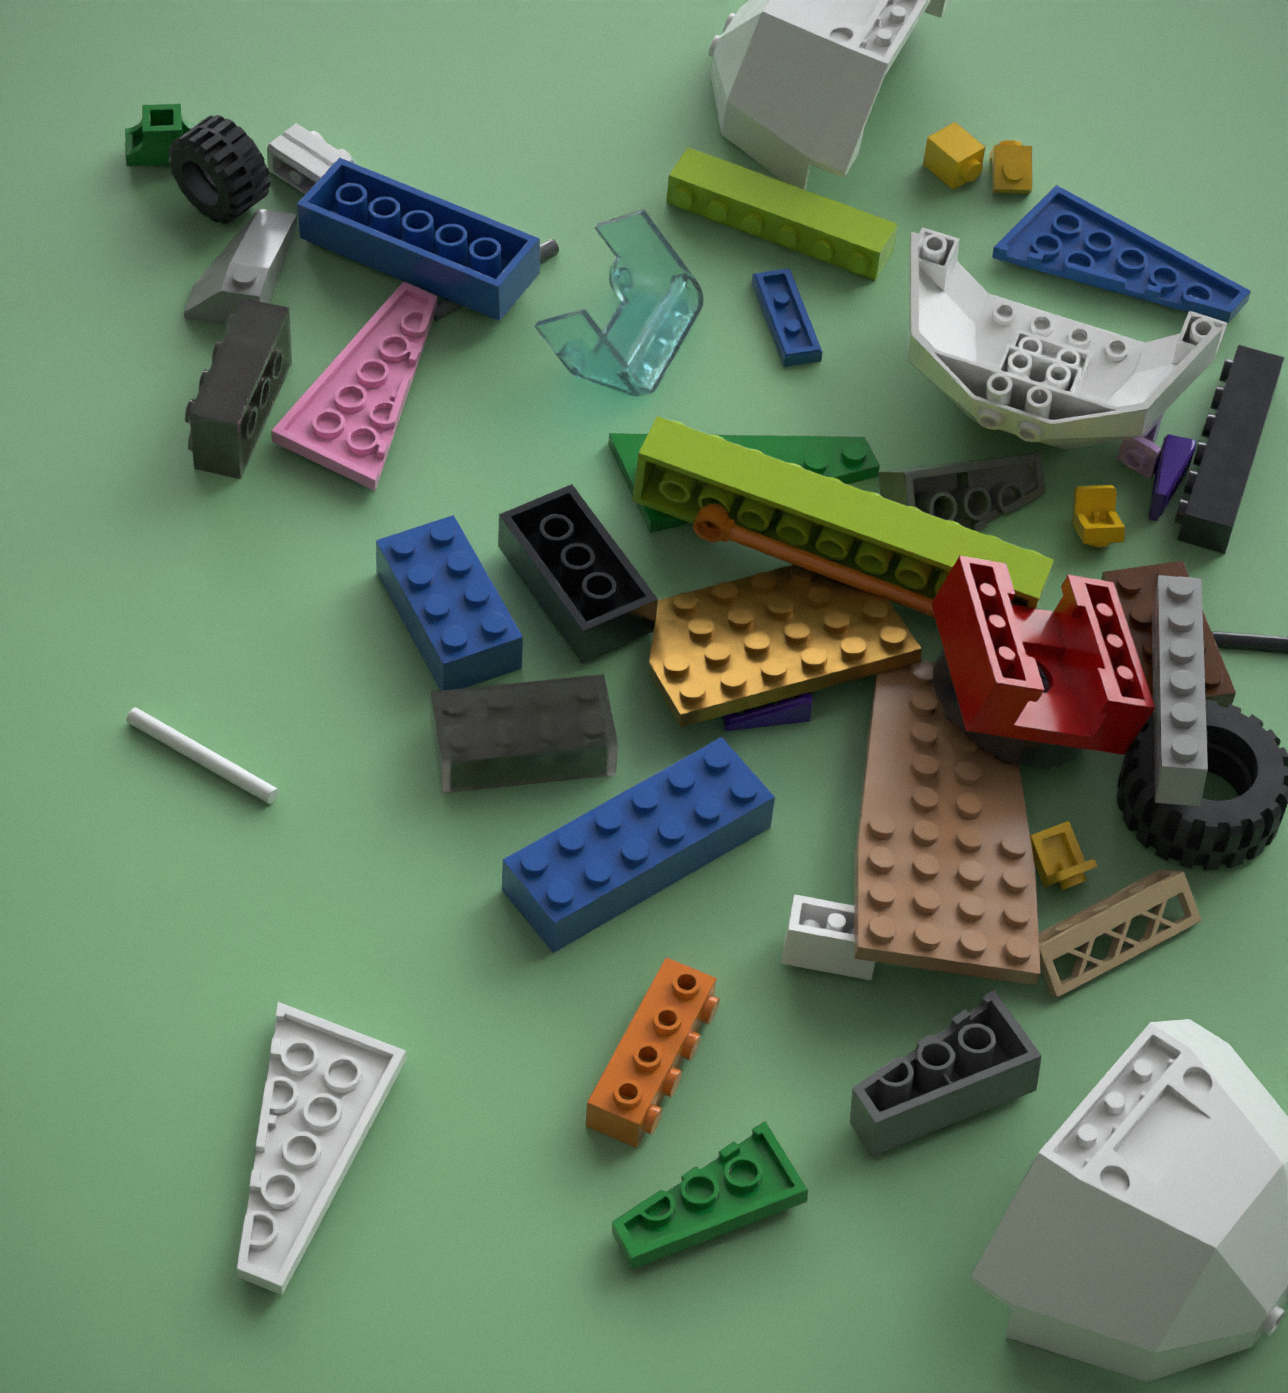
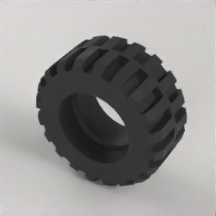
[1117,700,1288,870]

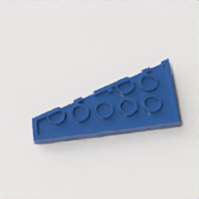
[992,185,1251,323]

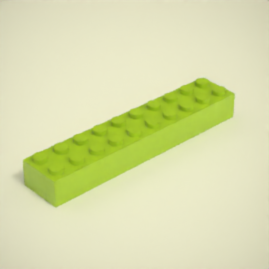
[632,416,1054,609]

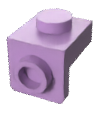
[1117,414,1163,478]

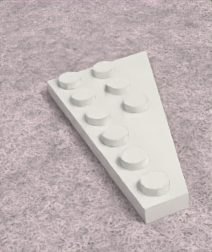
[237,1002,406,1295]

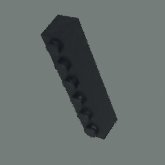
[1174,345,1285,554]

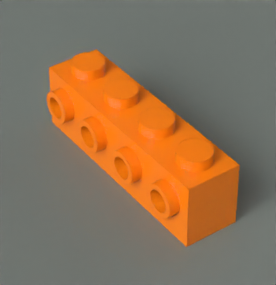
[585,957,720,1148]

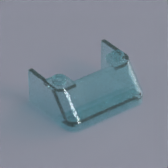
[534,209,704,397]

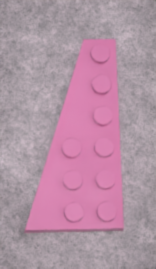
[271,281,437,491]

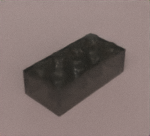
[185,298,292,479]
[431,674,618,793]

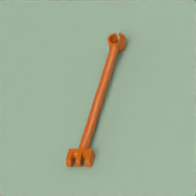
[693,504,935,618]

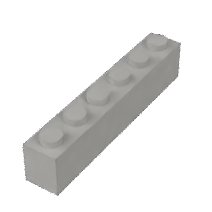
[1152,575,1208,806]

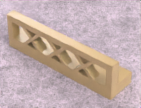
[1038,869,1202,997]

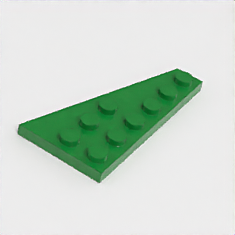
[608,433,880,533]

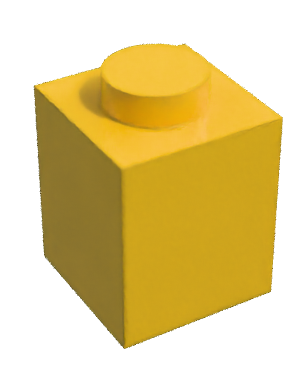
[923,122,986,190]

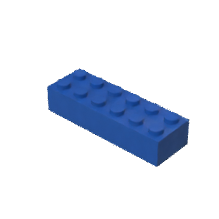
[297,157,540,321]
[502,737,775,953]

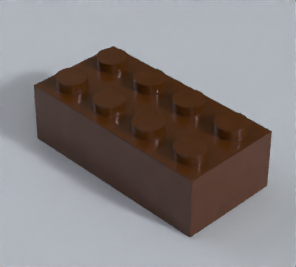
[1101,561,1236,716]

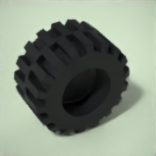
[168,115,271,224]

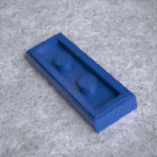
[752,268,823,367]

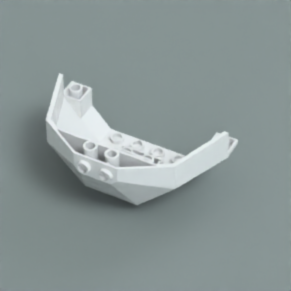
[709,0,951,190]
[908,227,1228,450]
[970,1019,1288,1382]

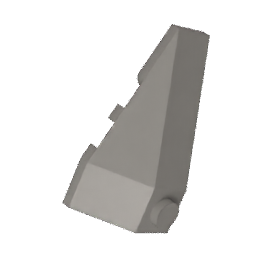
[184,209,297,330]

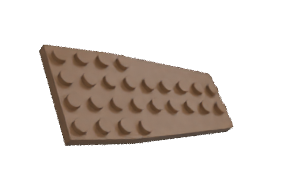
[854,661,1040,985]

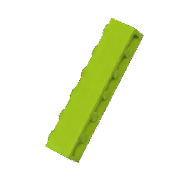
[666,147,898,280]

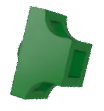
[125,104,195,166]

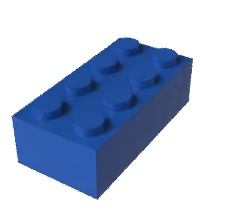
[376,515,523,696]

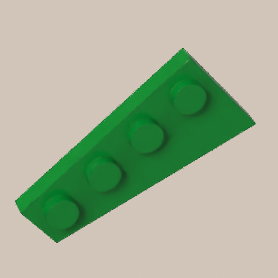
[612,1121,808,1270]

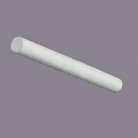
[126,707,279,804]

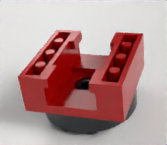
[931,555,1155,769]

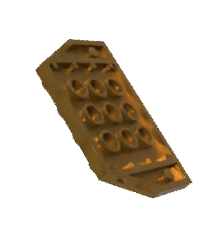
[649,564,922,727]

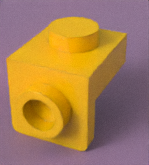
[989,140,1032,194]
[1072,485,1125,547]
[1030,821,1098,890]

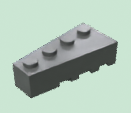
[850,989,1042,1157]

